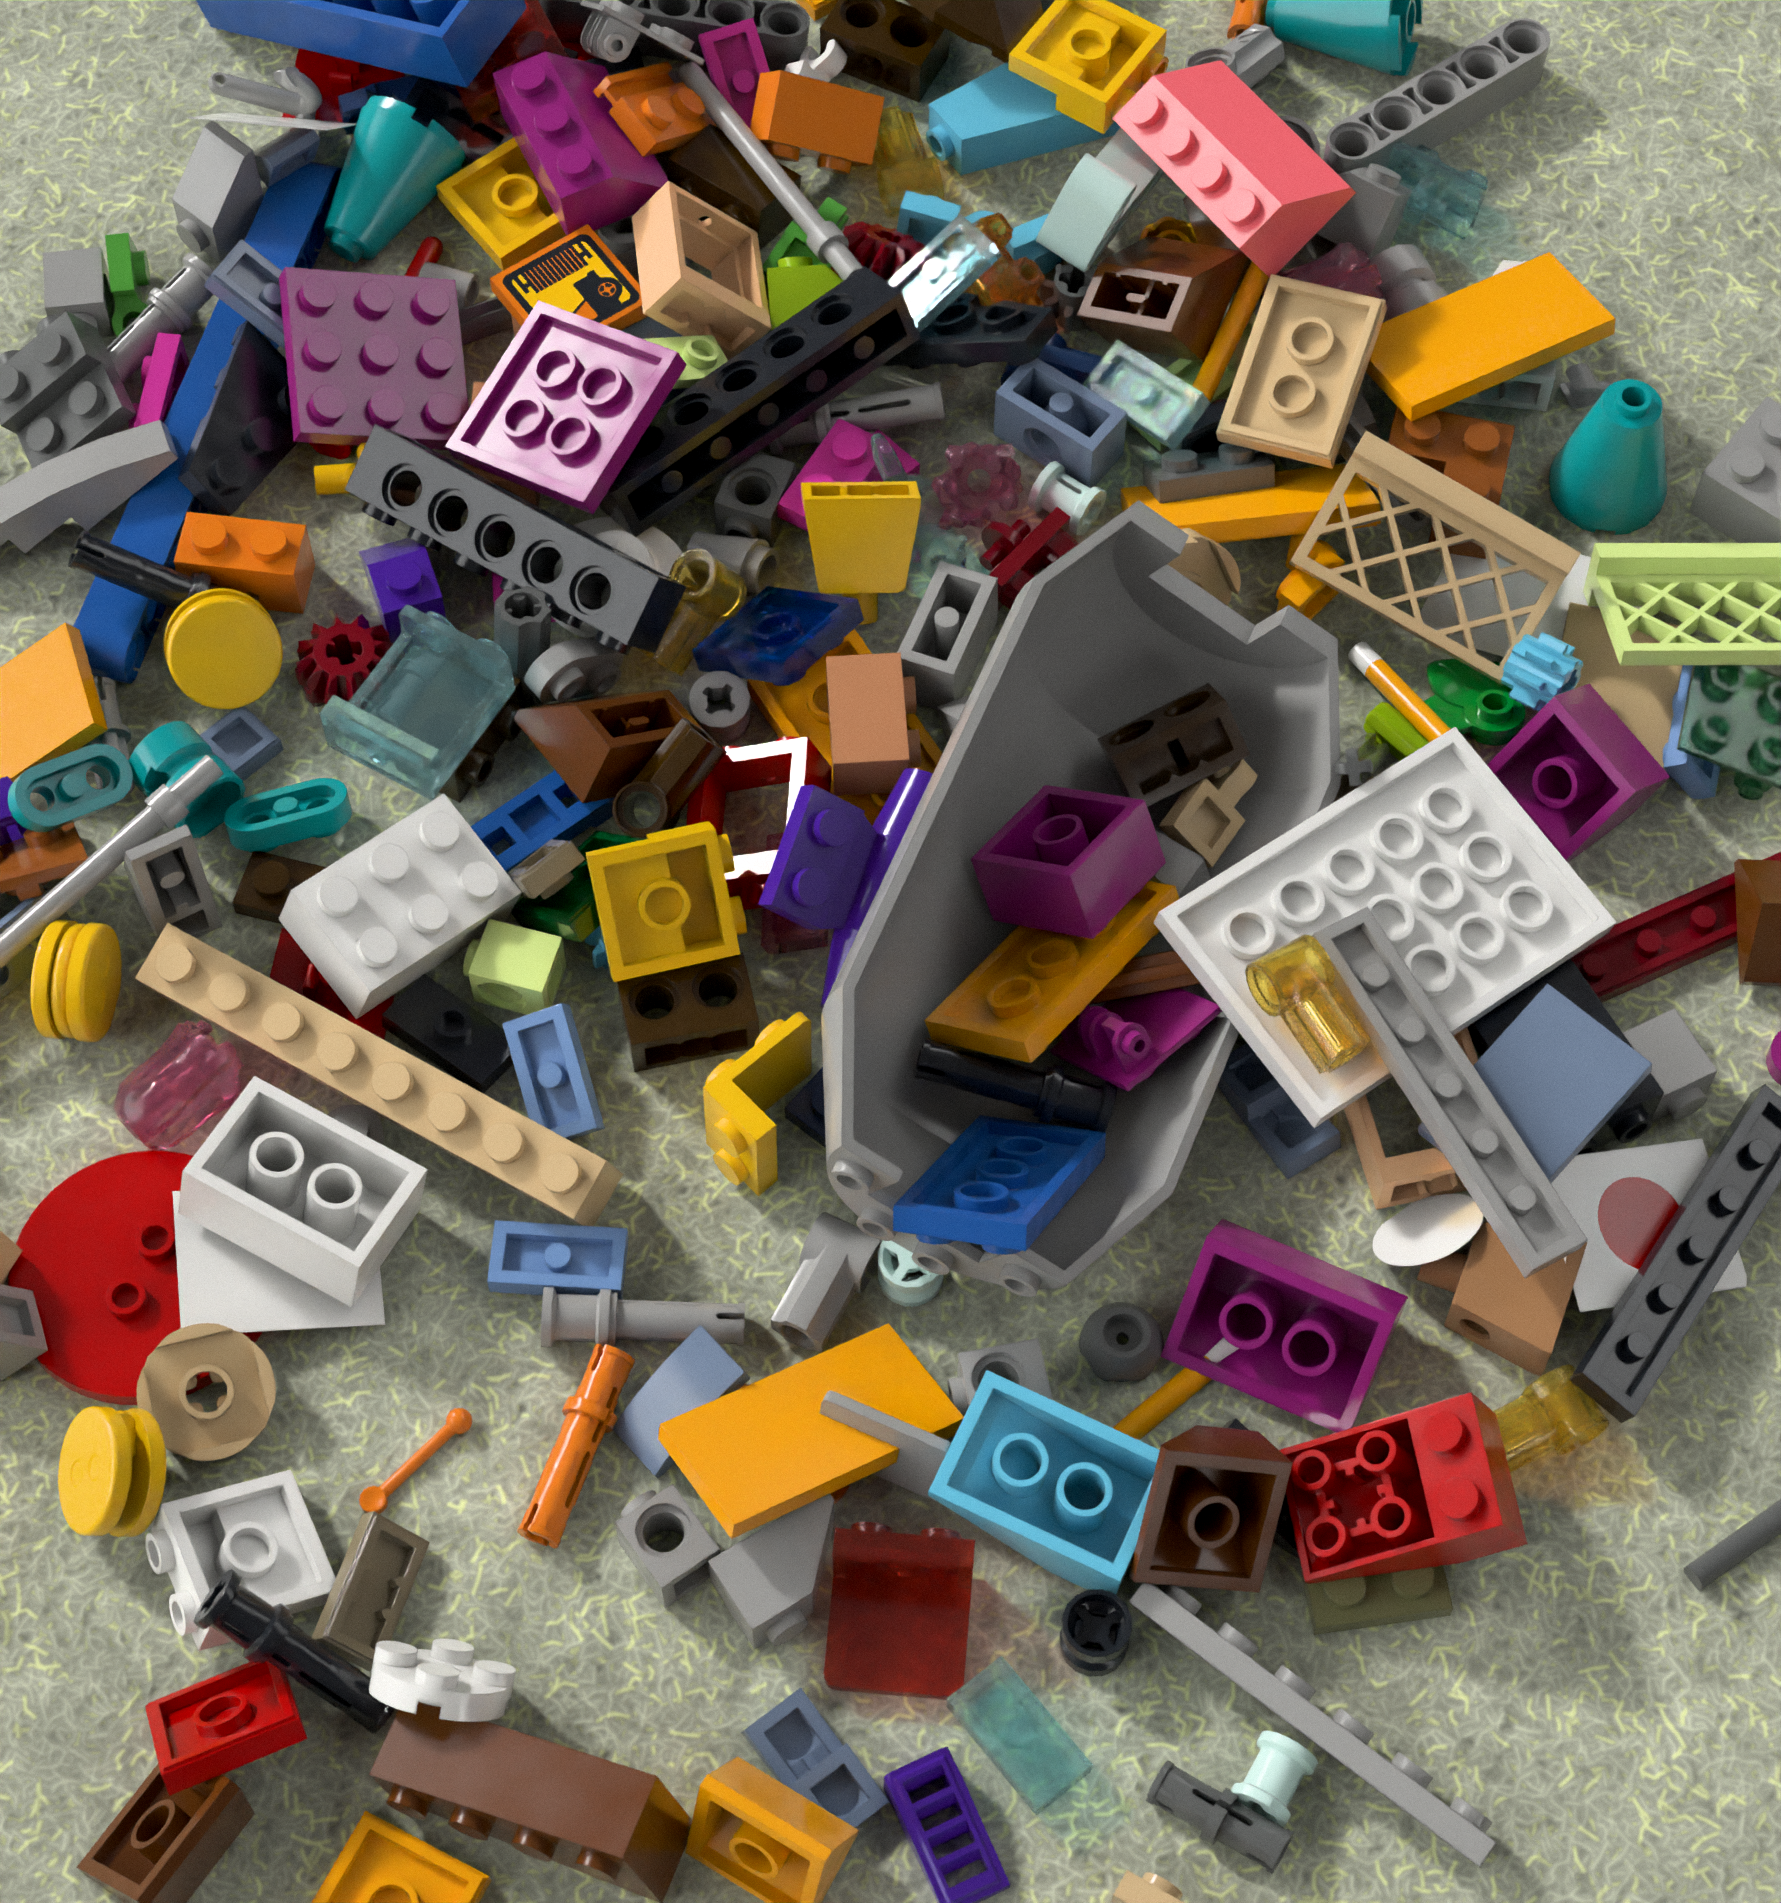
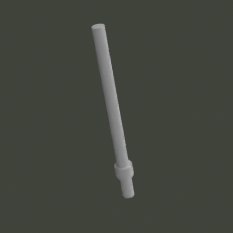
[678,62,863,281]
[0,755,224,969]

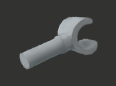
[1559,363,1614,409]

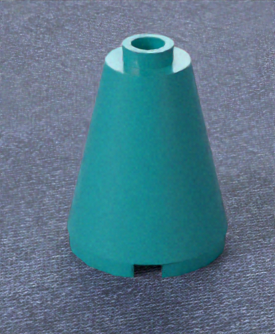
[1266,0,1423,76]
[324,95,466,263]
[1549,379,1667,535]

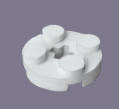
[369,1639,516,1722]

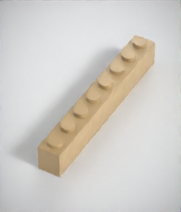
[135,922,623,1226]

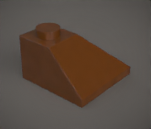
[1129,1425,1293,1593]

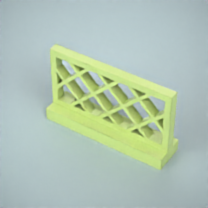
[1583,543,1781,666]

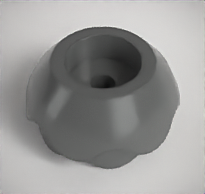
[1079,1302,1164,1382]

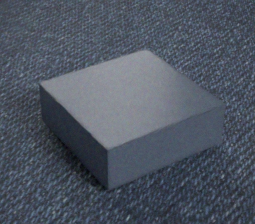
[200,706,284,781]

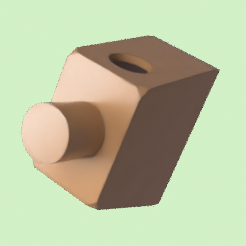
[1416,1222,1588,1376]

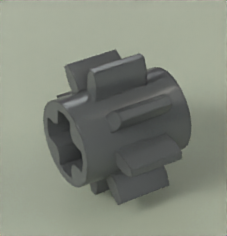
[1040,263,1095,335]

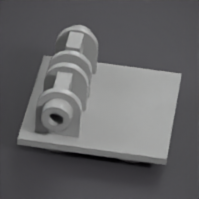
[580,0,705,65]

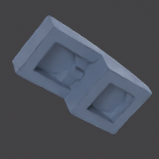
[254,128,321,188]
[1218,1043,1341,1179]
[613,1325,751,1478]
[741,1687,889,1828]

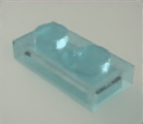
[888,214,1002,333]
[1082,340,1211,450]
[946,1655,1092,1816]

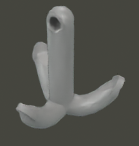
[208,67,322,135]

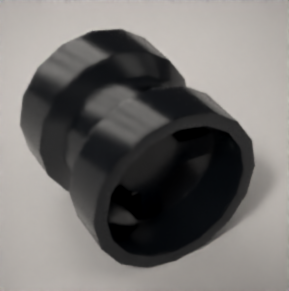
[1059,1589,1132,1676]

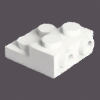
[146,1470,336,1651]

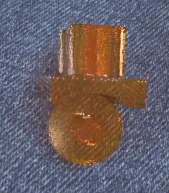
[939,213,1045,307]

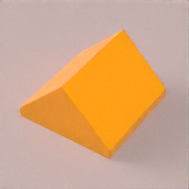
[685,1757,860,1903]

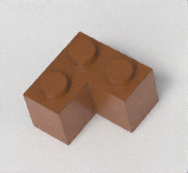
[1388,406,1515,559]

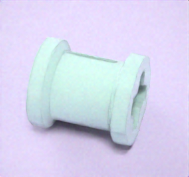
[1028,461,1107,536]
[1231,1731,1318,1827]

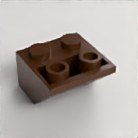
[1077,236,1248,362]
[514,689,702,803]

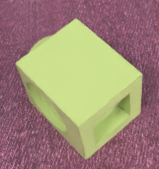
[463,919,567,1015]

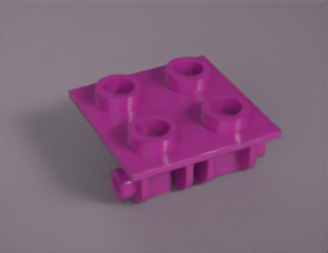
[1050,988,1222,1091]

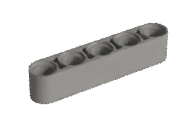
[1323,18,1550,174]

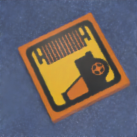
[490,224,647,331]

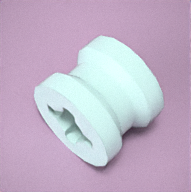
[878,1240,943,1307]

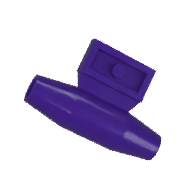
[758,768,933,1008]

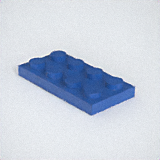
[893,1115,1106,1255]

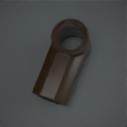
[612,718,727,838]

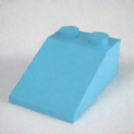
[928,1370,1160,1594]

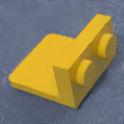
[703,1012,812,1196]

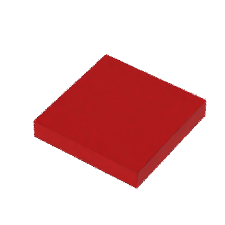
[145,1661,308,1796]

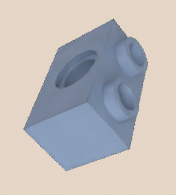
[994,358,1127,488]

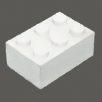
[279,794,522,1019]
[178,1076,428,1307]

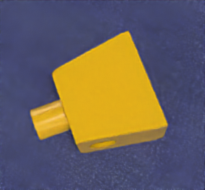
[801,481,921,625]

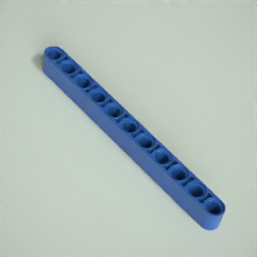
[73,161,342,683]

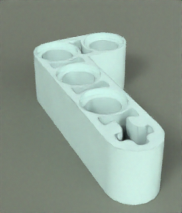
[1035,128,1164,273]

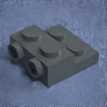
[0,311,137,469]

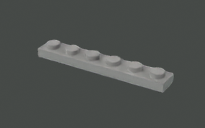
[1307,907,1588,1279]
[1129,1583,1497,1868]

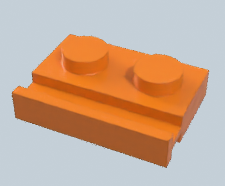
[593,62,716,157]

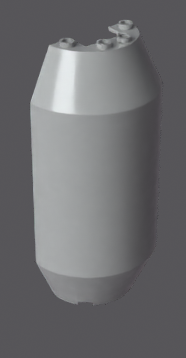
[821,500,1341,1297]

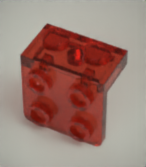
[824,1522,975,1700]

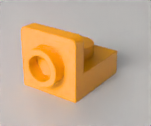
[1275,534,1345,620]

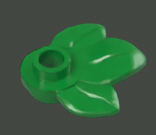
[1424,658,1525,746]

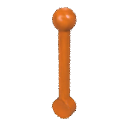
[359,1408,473,1514]

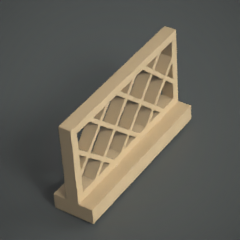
[1289,431,1581,685]

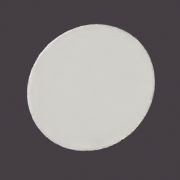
[1373,1194,1484,1267]

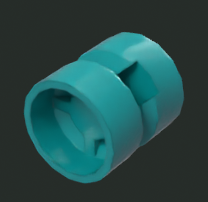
[128,721,246,838]

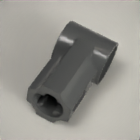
[483,586,552,707]

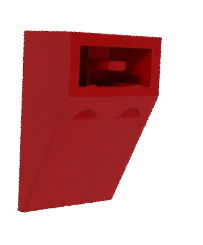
[1279,1392,1527,1584]

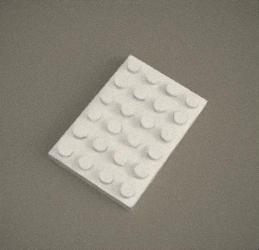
[1154,727,1616,1128]

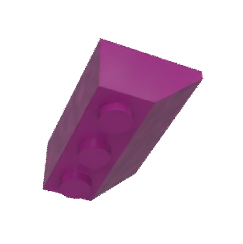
[492,52,668,235]
[1161,1218,1408,1433]

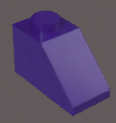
[359,538,449,650]

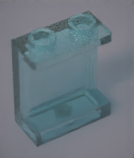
[319,605,515,801]

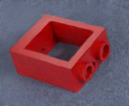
[686,736,832,910]

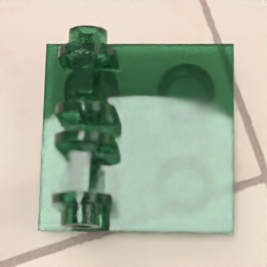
[1677,665,1781,800]

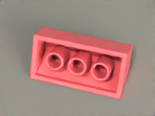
[1112,60,1356,278]

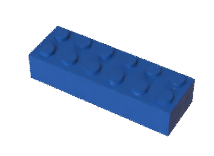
[196,0,527,88]

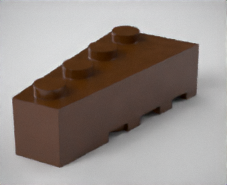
[369,1701,692,1903]

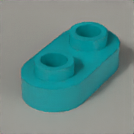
[8,744,133,832]
[224,778,352,853]

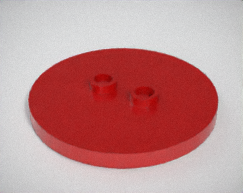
[8,1150,262,1405]

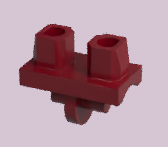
[979,507,1079,610]

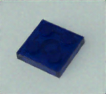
[692,586,864,686]

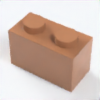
[826,652,921,796]

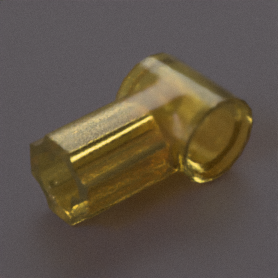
[873,106,945,218]
[636,548,747,677]
[1245,934,1371,1074]
[1494,1364,1609,1473]

